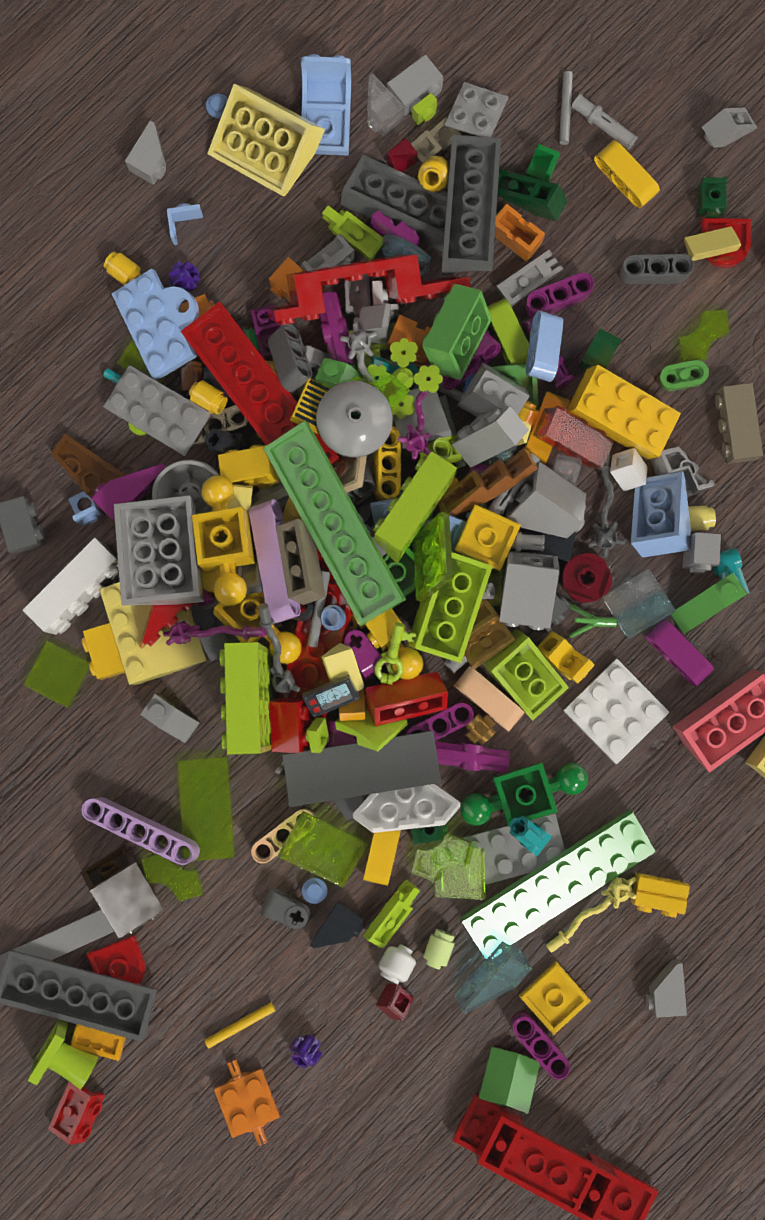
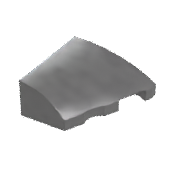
[649,446,715,498]

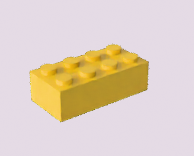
[566,365,681,459]

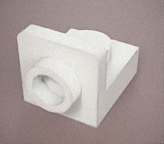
[372,281,399,319]

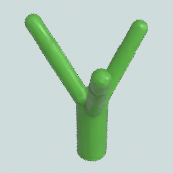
[567,601,617,638]

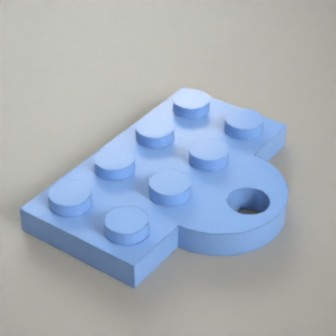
[112,269,199,381]

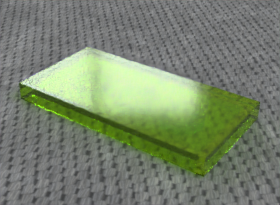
[178,757,235,861]

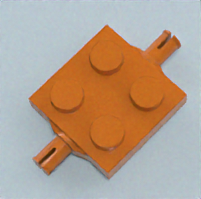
[214,1058,280,1146]

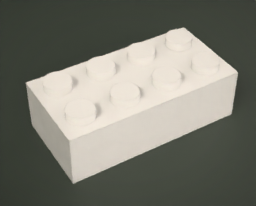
[23,538,119,635]

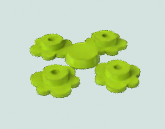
[363,338,443,419]

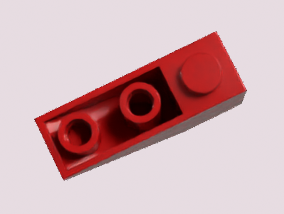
[139,603,195,649]

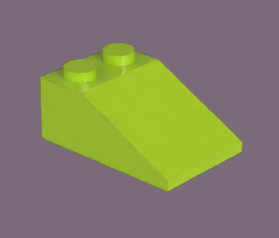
[482,628,569,721]

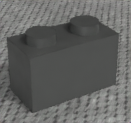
[0,496,44,555]

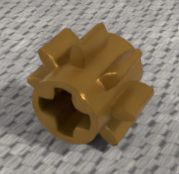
[465,714,496,745]

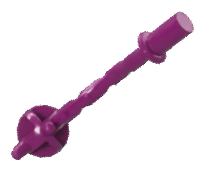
[398,365,431,459]
[163,621,266,646]

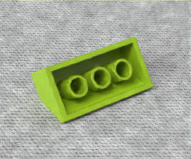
[373,451,457,563]
[407,549,493,663]

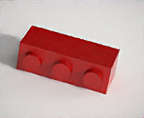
[366,671,448,726]

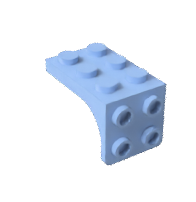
[301,54,352,155]

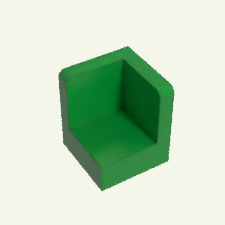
[525,144,560,182]

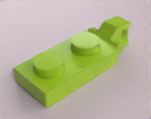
[322,206,386,260]
[363,880,420,948]

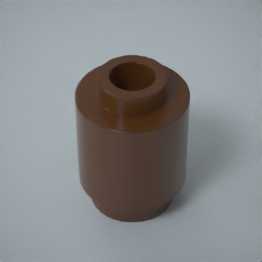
[180,361,204,399]

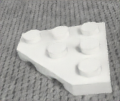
[353,784,460,833]

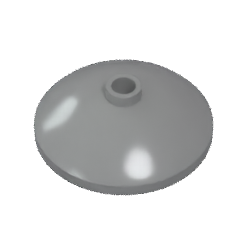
[316,381,393,457]

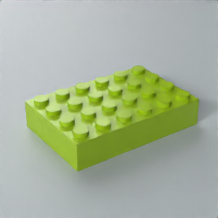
[220,642,272,754]

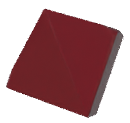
[387,139,417,173]
[376,983,414,1021]

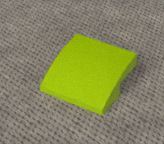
[335,696,408,751]

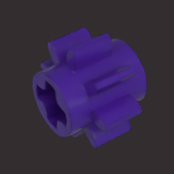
[169,261,200,293]
[289,1035,323,1068]

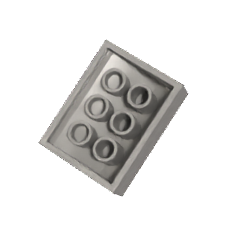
[114,495,204,606]

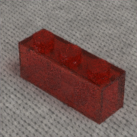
[533,406,614,468]

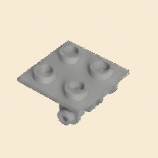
[445,82,509,138]

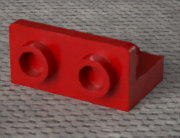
[48,1082,105,1145]

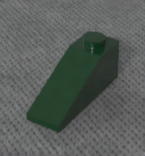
[497,169,568,222]

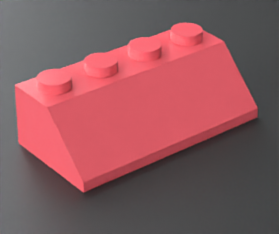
[672,669,765,773]

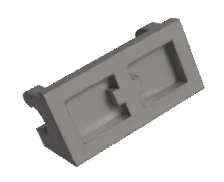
[300,234,355,271]
[344,263,370,319]

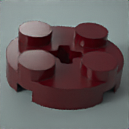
[561,553,612,603]

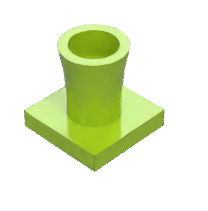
[28,1019,98,1090]

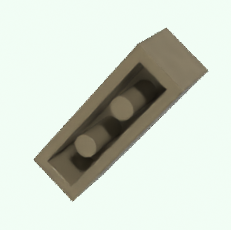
[715,383,763,464]
[276,519,326,605]

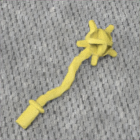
[546,876,637,953]

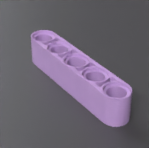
[249,499,301,623]
[81,797,200,865]

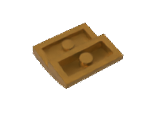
[464,599,515,669]

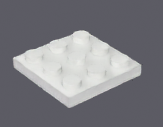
[563,659,669,764]

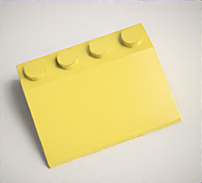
[207,84,325,196]
[100,582,208,685]

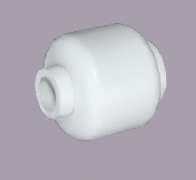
[379,944,416,985]

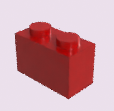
[270,698,311,753]

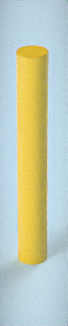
[204,1002,276,1048]

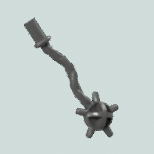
[588,449,625,557]
[258,603,300,698]

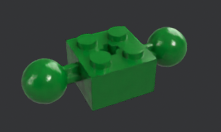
[460,762,588,827]

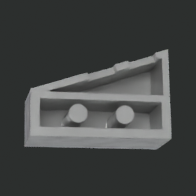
[452,406,529,467]

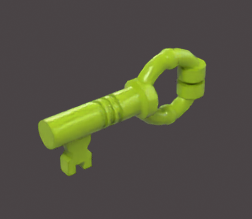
[374,622,416,685]

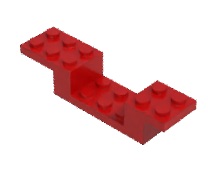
[267,254,471,325]
[452,1092,659,1220]

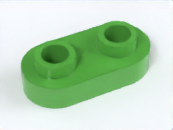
[658,360,709,391]

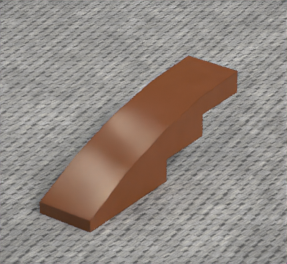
[438,448,538,516]

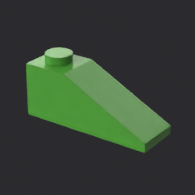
[670,573,748,634]

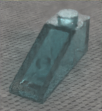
[455,941,532,1014]

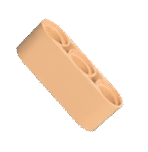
[454,666,525,732]
[251,808,316,863]

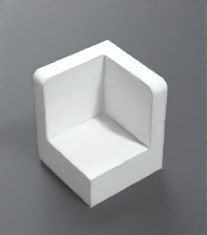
[610,448,648,491]

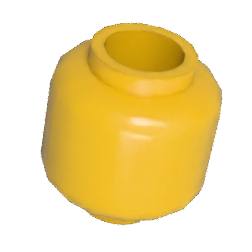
[418,156,450,192]

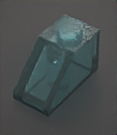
[616,590,676,639]

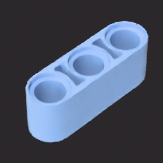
[526,310,563,382]

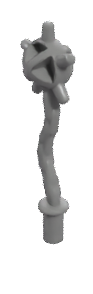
[340,323,377,387]

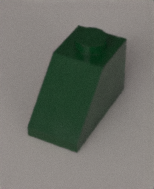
[579,328,622,374]

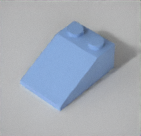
[631,471,691,558]

